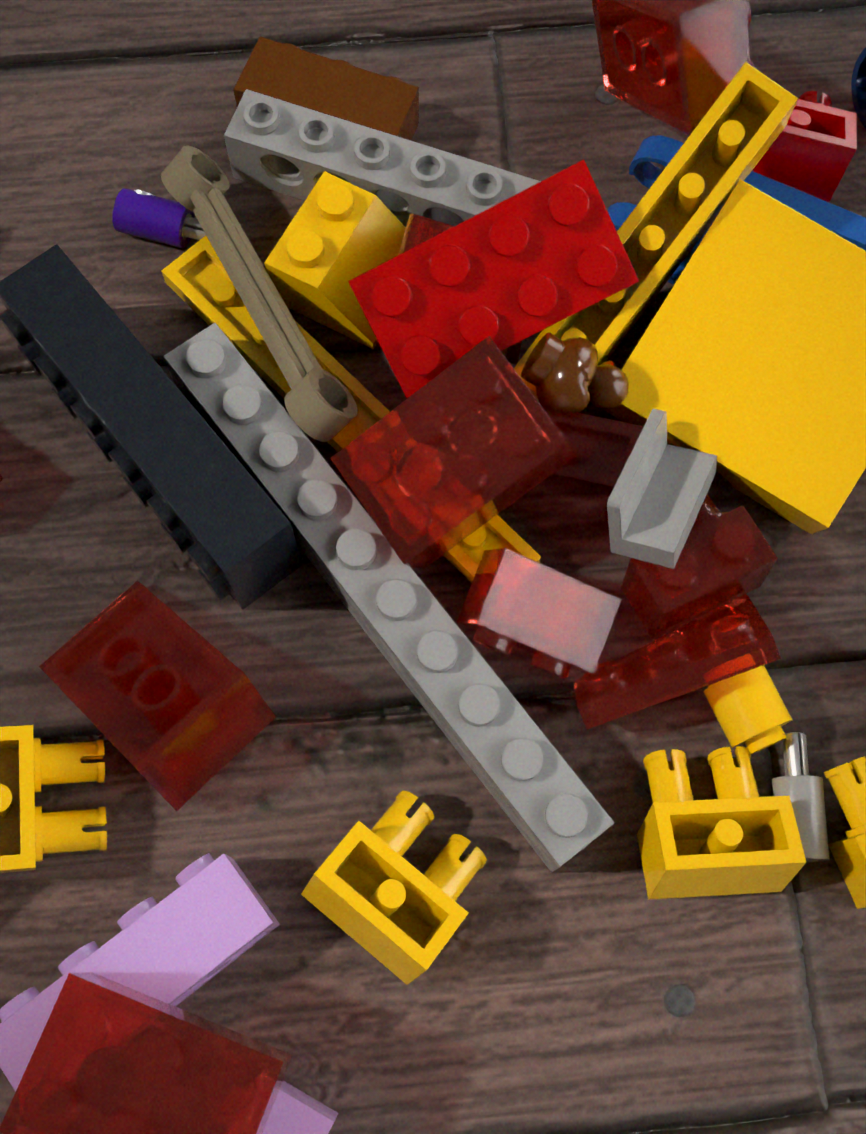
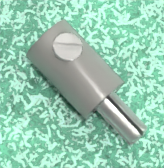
[772,732,830,862]

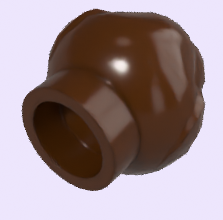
[521,332,629,414]

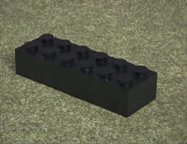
[0,244,302,610]

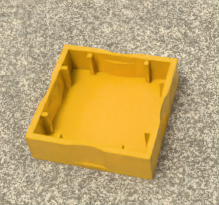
[603,179,866,534]

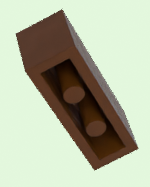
[233,36,419,140]

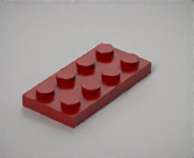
[348,159,639,398]

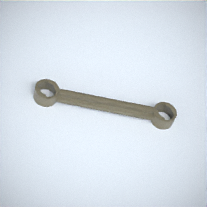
[161,145,358,442]

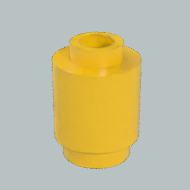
[702,651,793,754]

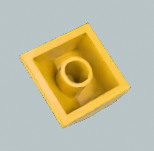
[264,171,420,349]

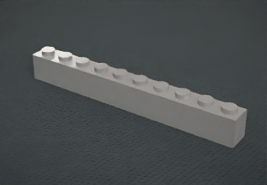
[164,323,614,873]

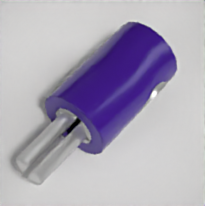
[113,188,206,248]

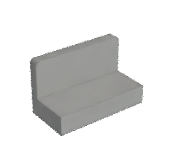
[607,408,717,569]

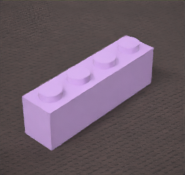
[0,853,280,1113]

